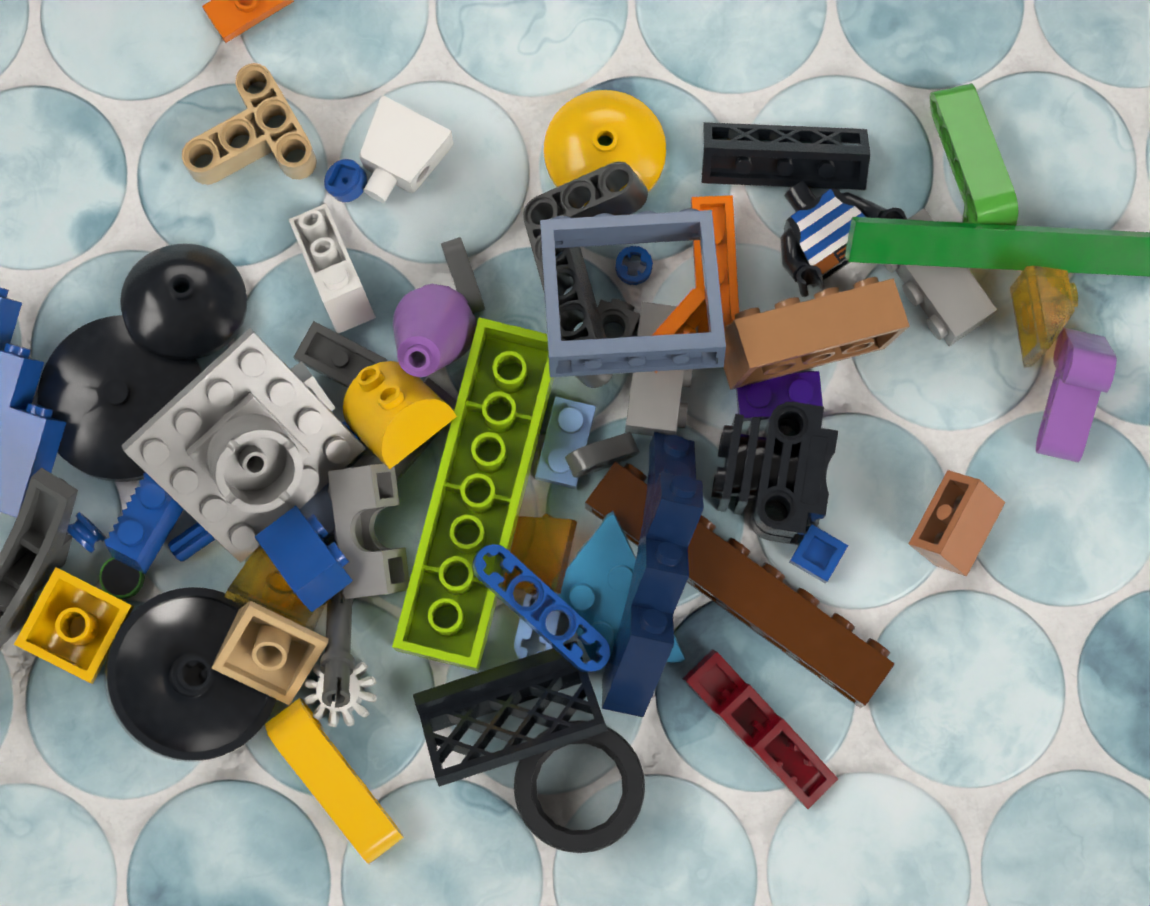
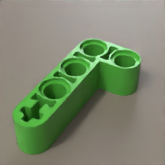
[930,83,1019,225]

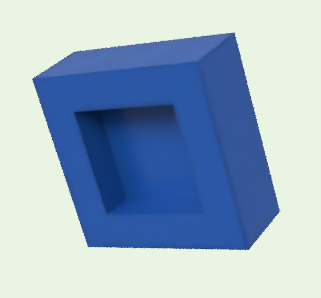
[789,524,849,584]

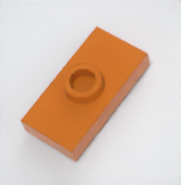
[202,0,294,43]
[652,288,707,373]

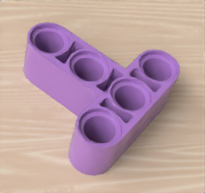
[1036,327,1117,463]

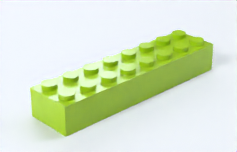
[392,317,554,672]

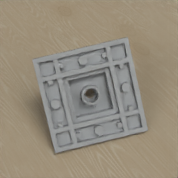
[121,328,366,563]

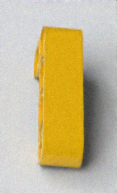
[265,698,404,864]

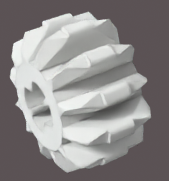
[304,662,377,727]

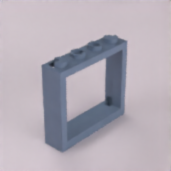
[540,208,726,377]

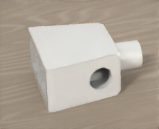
[360,95,454,203]

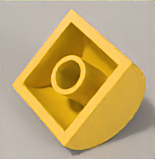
[343,361,457,469]
[14,567,134,684]

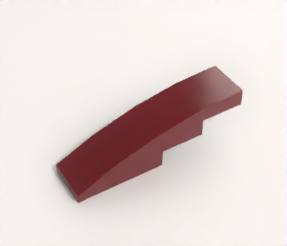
[682,649,838,809]

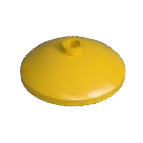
[544,90,666,206]

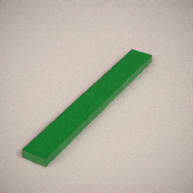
[845,217,1150,277]

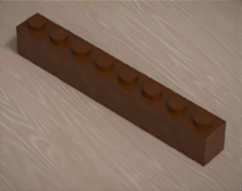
[585,462,895,708]

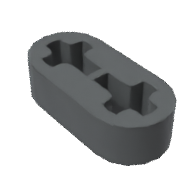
[441,237,485,314]
[565,432,640,478]

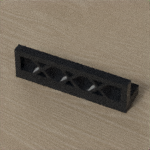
[701,122,870,190]

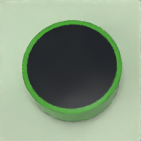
[99,558,145,599]

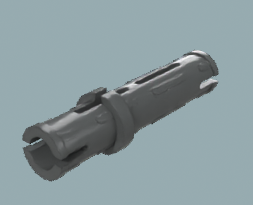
[320,591,355,708]

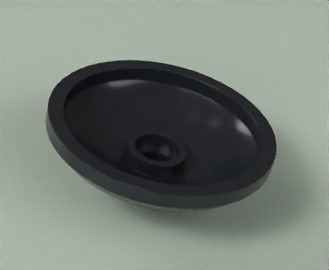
[120,244,247,360]

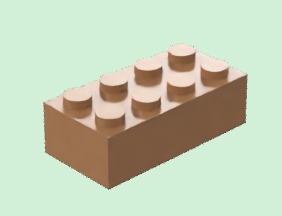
[723,277,910,390]

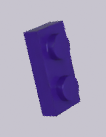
[736,371,823,421]

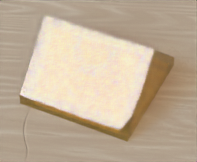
[225,545,326,631]

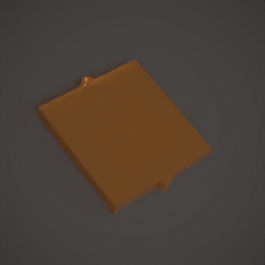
[502,514,577,596]

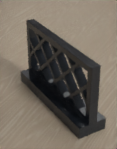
[413,640,607,787]

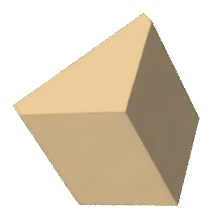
[212,601,329,705]

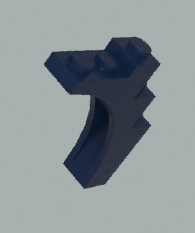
[602,432,704,717]

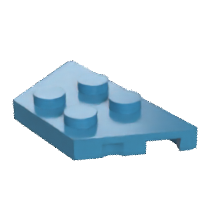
[553,511,685,662]

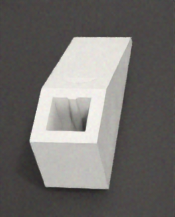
[288,204,376,334]

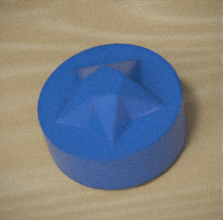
[324,159,367,203]

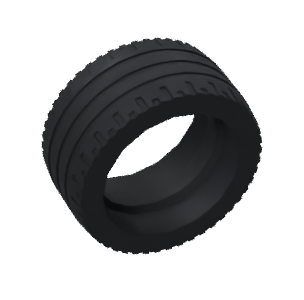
[514,720,645,853]

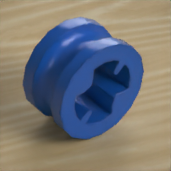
[615,246,653,285]
[67,512,107,553]

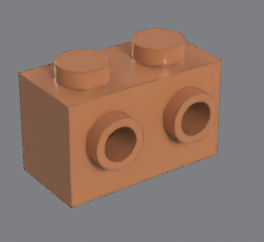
[908,470,1006,577]

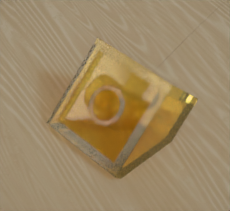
[1010,266,1078,368]

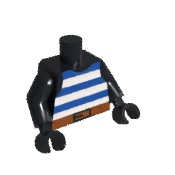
[780,181,907,297]

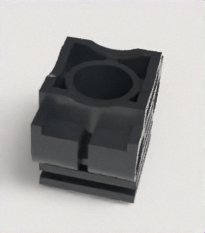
[711,402,838,545]

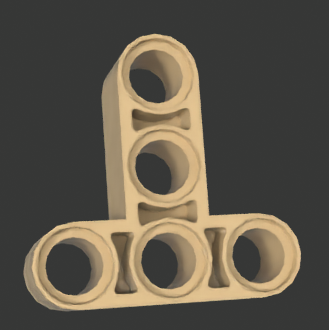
[182,63,317,185]

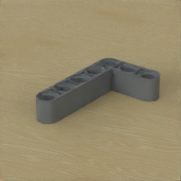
[523,161,648,388]

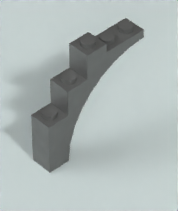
[0,467,78,648]

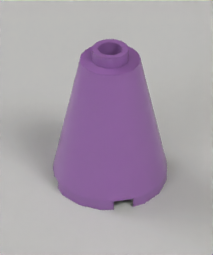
[393,283,477,377]

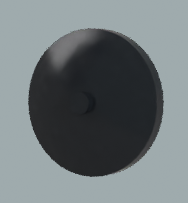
[37,315,203,482]
[105,587,277,762]

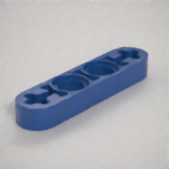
[472,544,611,672]

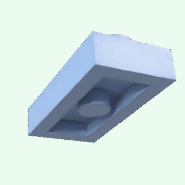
[535,396,596,489]

